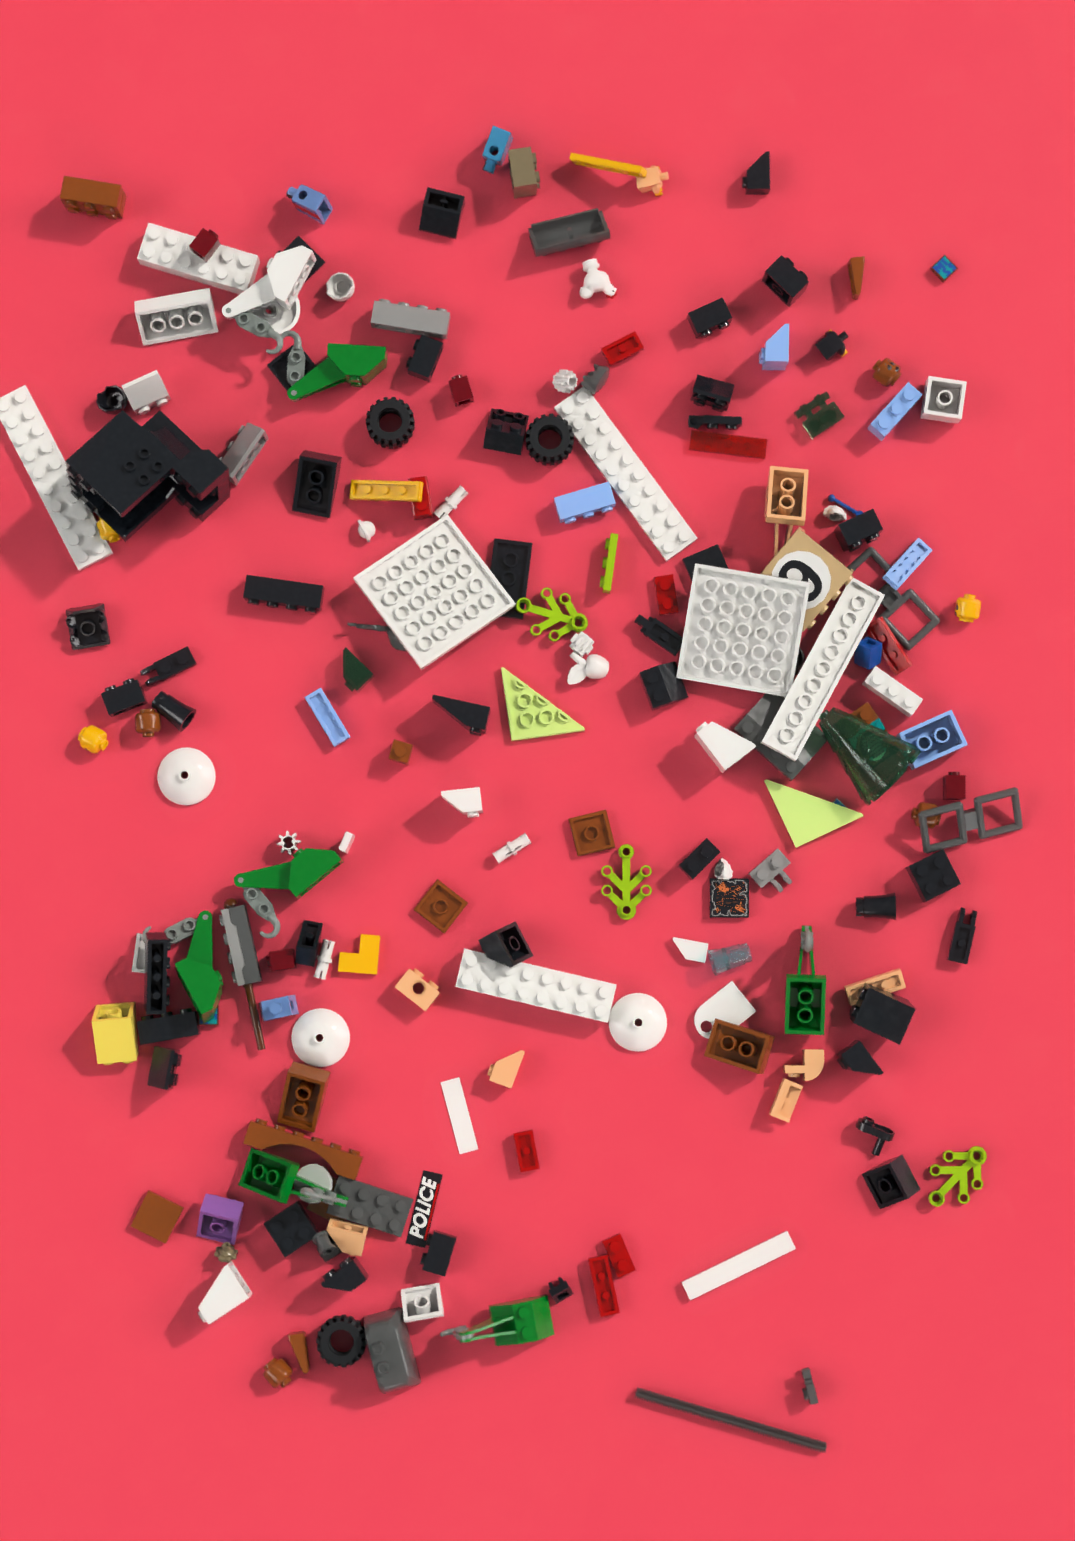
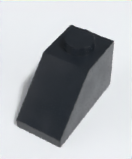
[742,151,770,195]
[295,920,323,967]

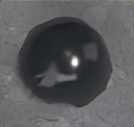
[96,385,128,414]

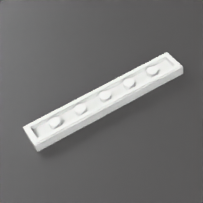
[681,1230,796,1300]

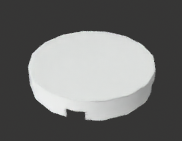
[294,1164,333,1203]

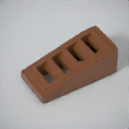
[847,256,865,300]
[288,1331,310,1373]

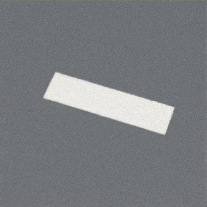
[441,1077,478,1154]

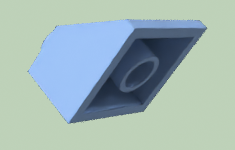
[759,324,789,371]

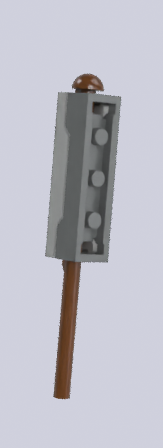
[219,898,266,1051]

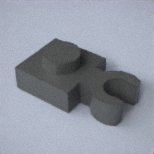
[801,1368,818,1405]

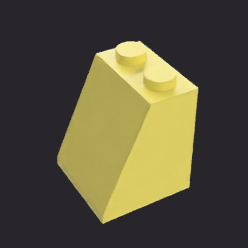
[92,1002,139,1065]

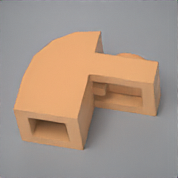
[783,1049,824,1081]

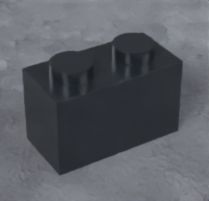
[687,297,732,338]
[406,335,444,382]
[101,678,148,717]
[678,838,720,880]
[420,1230,457,1276]

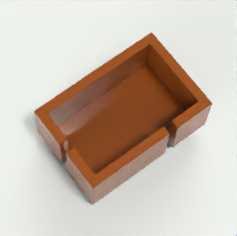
[60,176,126,220]

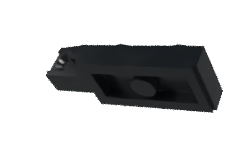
[688,415,742,430]
[634,614,683,656]

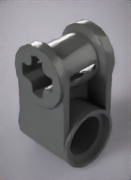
[312,1230,342,1262]

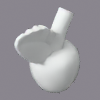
[567,651,609,685]

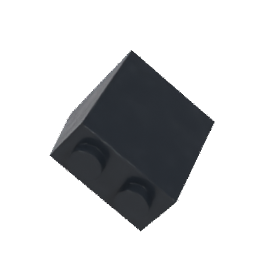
[849,983,916,1044]

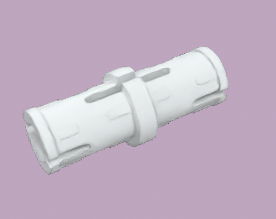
[433,485,469,519]
[492,833,531,863]
[313,939,335,980]

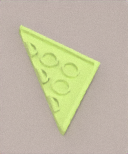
[501,667,585,741]
[764,779,863,848]

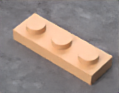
[844,968,906,1006]

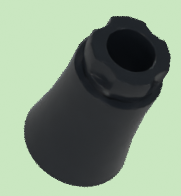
[152,691,196,732]
[856,893,896,920]

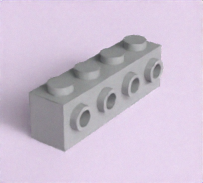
[371,299,451,340]

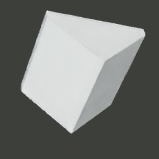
[401,1283,444,1323]

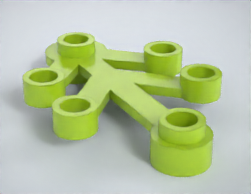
[515,587,588,642]
[601,844,652,920]
[928,1146,987,1207]

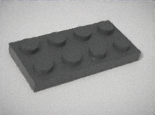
[326,1175,413,1237]

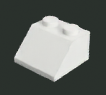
[122,370,171,415]
[441,787,483,818]

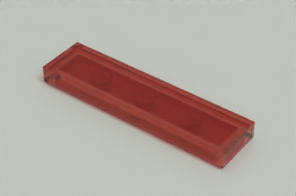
[689,430,767,459]

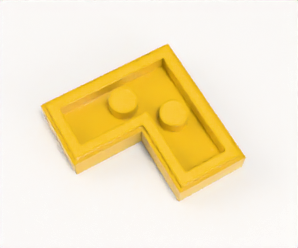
[338,934,380,975]

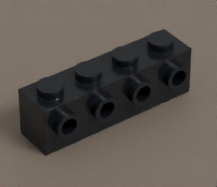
[144,932,171,1015]

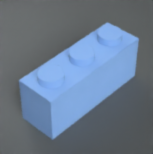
[867,382,923,441]
[554,482,616,524]

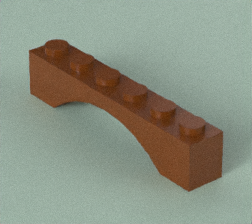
[243,1118,363,1180]

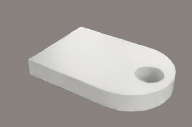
[694,981,756,1039]

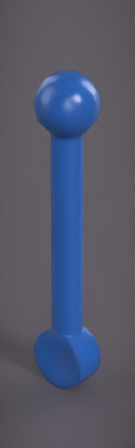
[828,494,863,516]

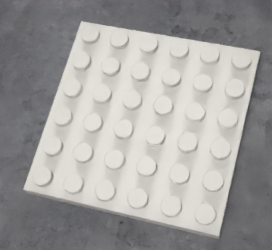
[353,514,516,670]
[676,563,811,697]

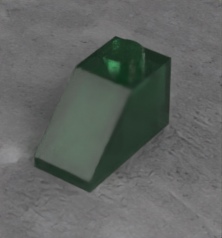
[343,648,374,693]

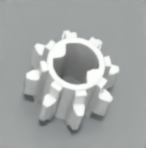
[552,369,578,393]
[569,631,594,657]
[277,831,301,855]

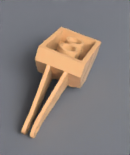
[764,466,809,556]

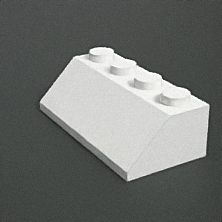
[134,288,218,346]

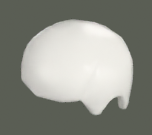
[326,272,355,302]

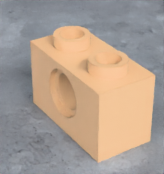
[395,968,440,1011]

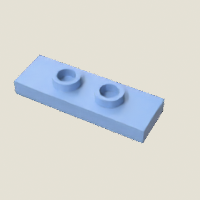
[882,537,932,590]
[304,688,351,747]

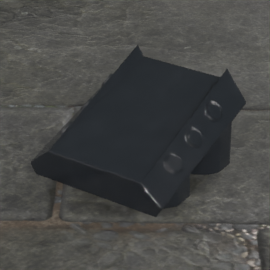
[66,603,110,650]

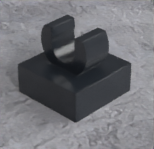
[548,1277,573,1304]

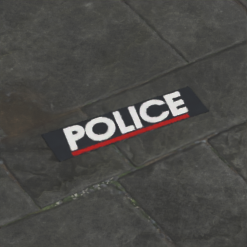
[406,1170,442,1248]

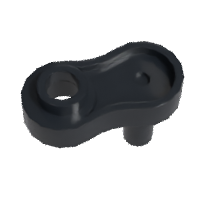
[856,1116,895,1156]

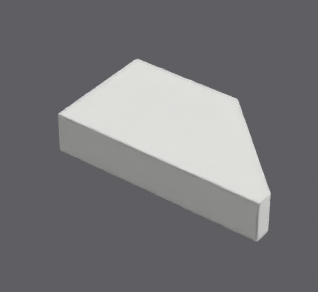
[673,937,709,963]

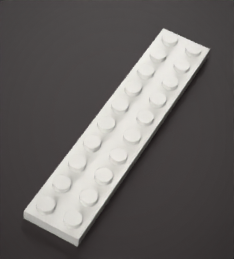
[0,385,114,571]
[554,387,698,562]
[761,578,885,761]

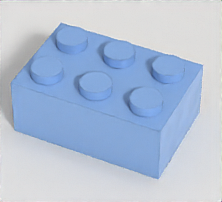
[895,709,968,770]

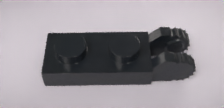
[140,646,197,686]
[947,907,977,964]

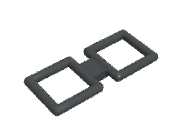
[847,547,940,650]
[918,787,1023,853]

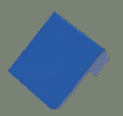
[854,636,883,670]

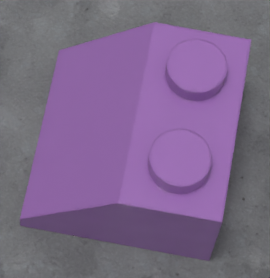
[196,1193,244,1245]

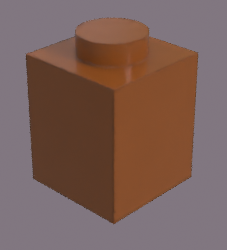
[389,739,413,765]

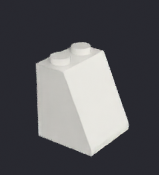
[694,721,756,773]
[198,1261,253,1324]

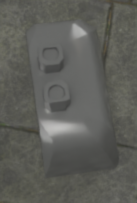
[364,1307,421,1394]

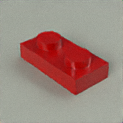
[601,331,644,367]
[654,574,679,616]
[513,1130,540,1172]
[602,1233,636,1278]

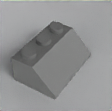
[219,422,269,486]

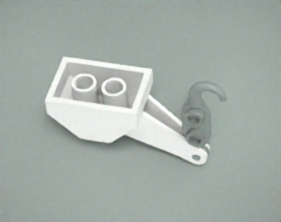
[222,246,316,354]

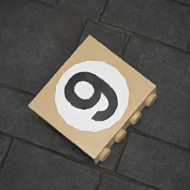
[760,526,853,632]

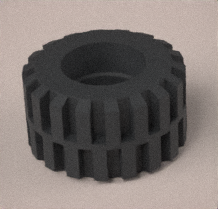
[366,397,415,449]
[526,414,574,466]
[316,1314,367,1367]

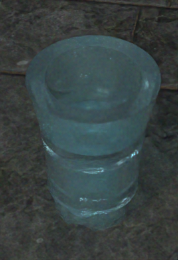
[708,943,752,976]

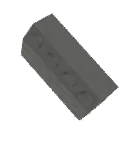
[733,694,829,781]

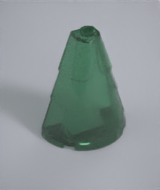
[819,707,921,806]

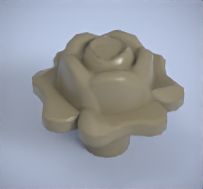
[214,1242,238,1263]

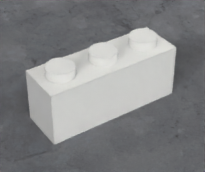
[862,666,923,717]

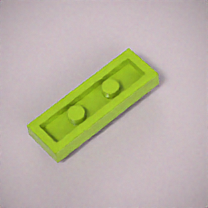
[599,533,618,594]

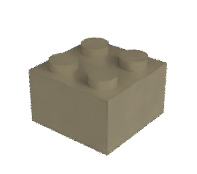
[508,147,540,198]

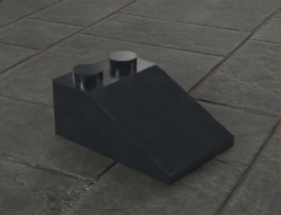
[292,450,342,518]
[432,695,491,736]

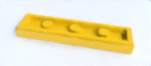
[569,153,647,178]
[349,480,423,502]

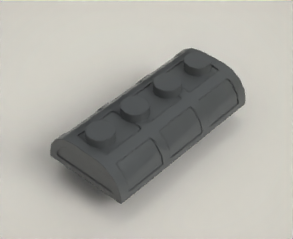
[528,208,610,257]

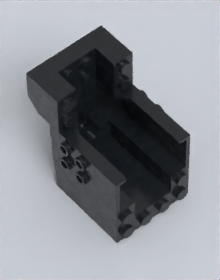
[65,410,230,542]

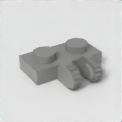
[749,849,792,892]

